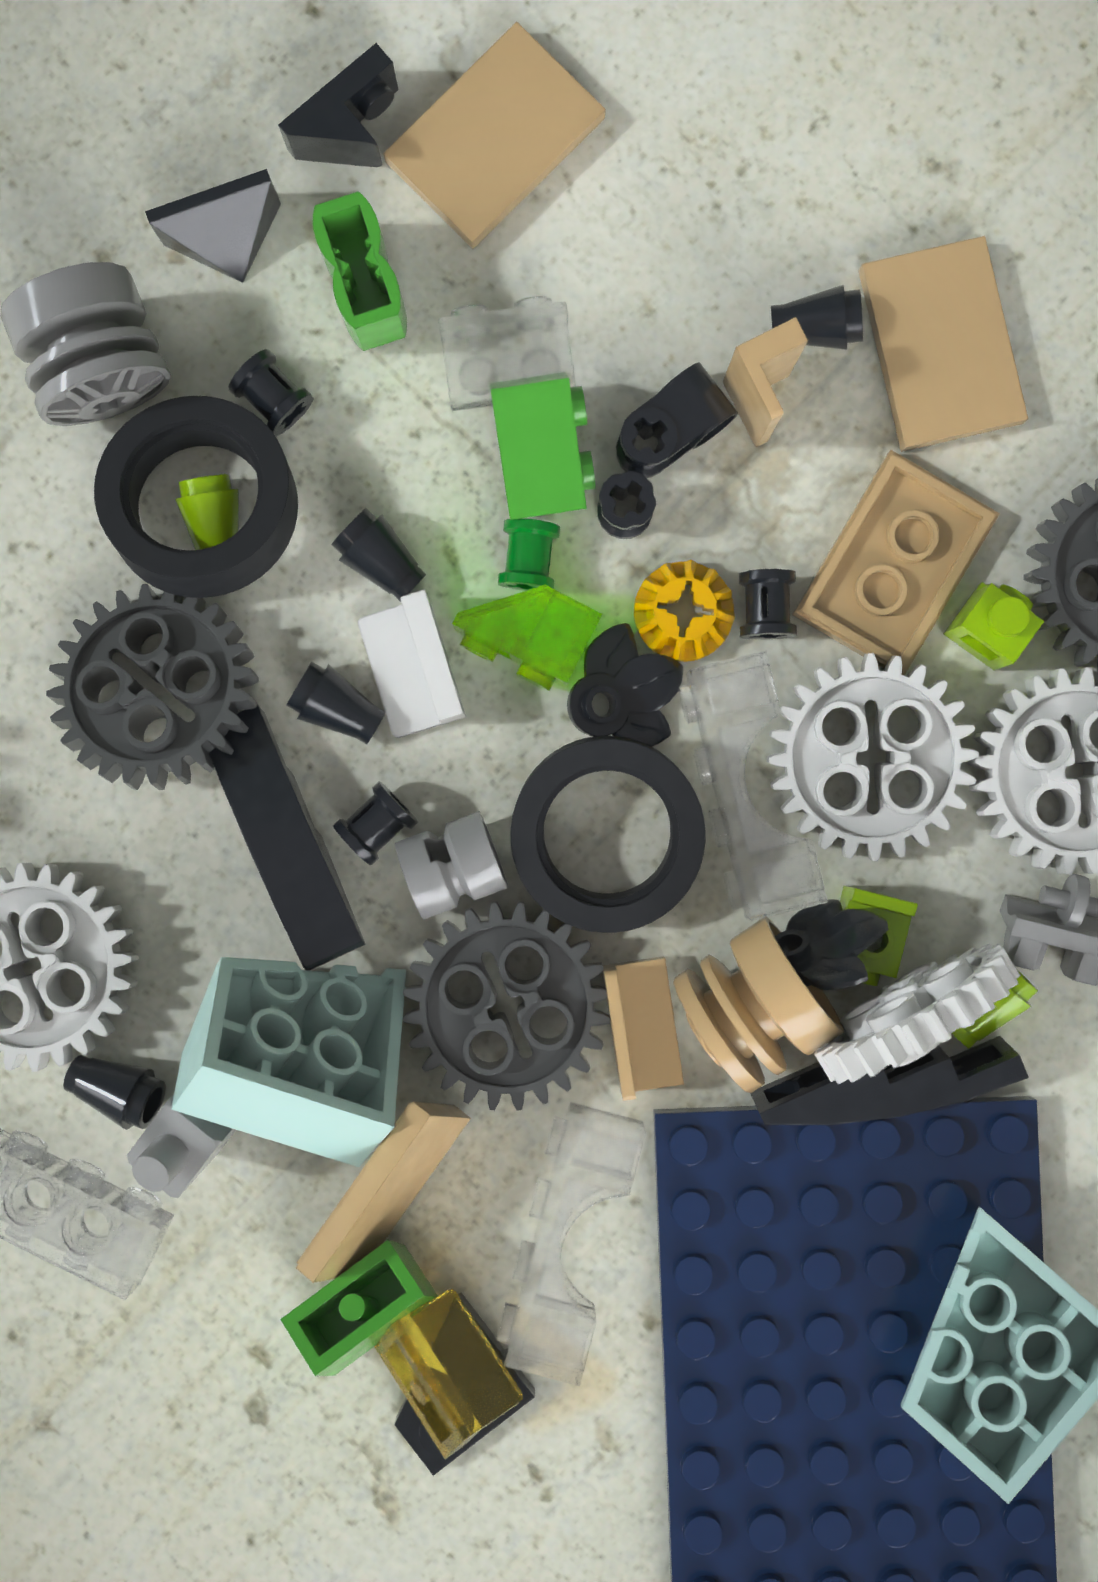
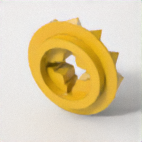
[634,560,735,662]

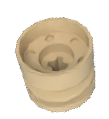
[673,916,844,1093]

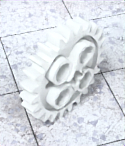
[767,653,979,861]
[968,667,1098,875]
[0,863,139,1072]
[814,944,1020,1084]

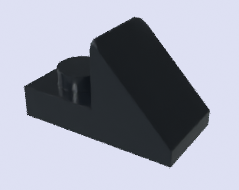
[278,43,399,167]

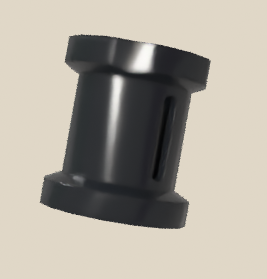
[228,349,314,436]
[597,471,656,539]
[739,569,797,639]
[333,781,418,865]

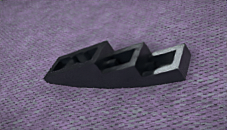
[209,704,366,971]
[750,1036,1029,1125]

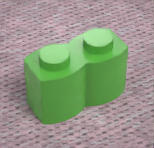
[313,191,407,351]

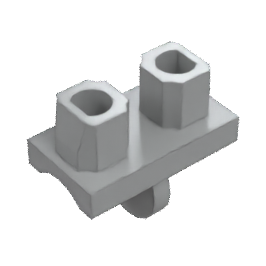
[1000,874,1098,986]

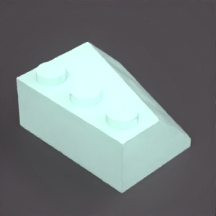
[171,957,406,1167]
[901,1207,1098,1504]

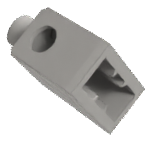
[127,1094,236,1198]

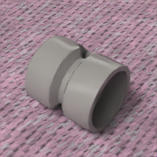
[395,811,508,920]

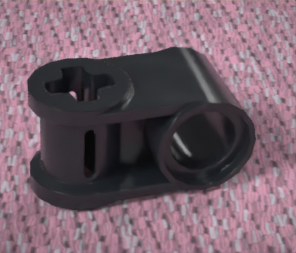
[616,362,738,478]

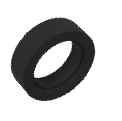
[94,396,298,598]
[510,735,706,933]

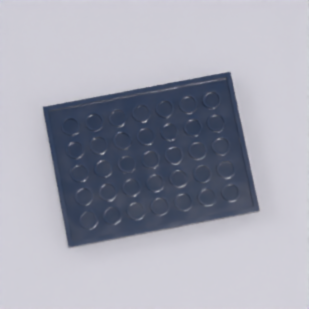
[653,1096,1057,1582]

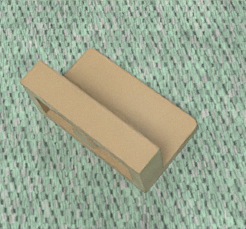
[723,317,808,447]
[603,956,684,1101]

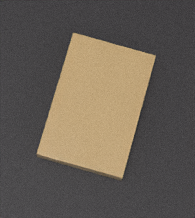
[383,22,606,249]
[858,236,1029,452]
[792,450,1000,676]
[296,1102,471,1283]

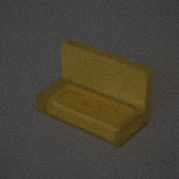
[375,1289,523,1459]

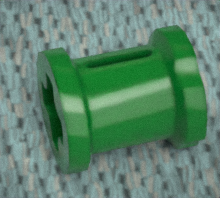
[498,518,560,592]

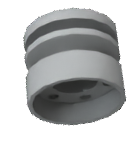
[0,262,171,426]

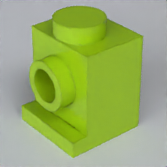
[943,582,1044,670]
[840,886,918,986]

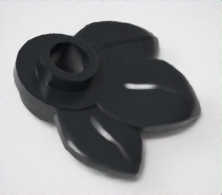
[567,623,684,747]
[775,899,889,990]

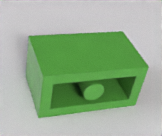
[489,372,596,520]
[280,1240,439,1376]

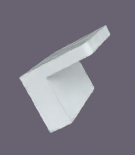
[358,589,466,738]

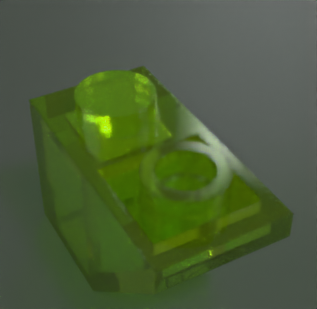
[452,585,603,691]

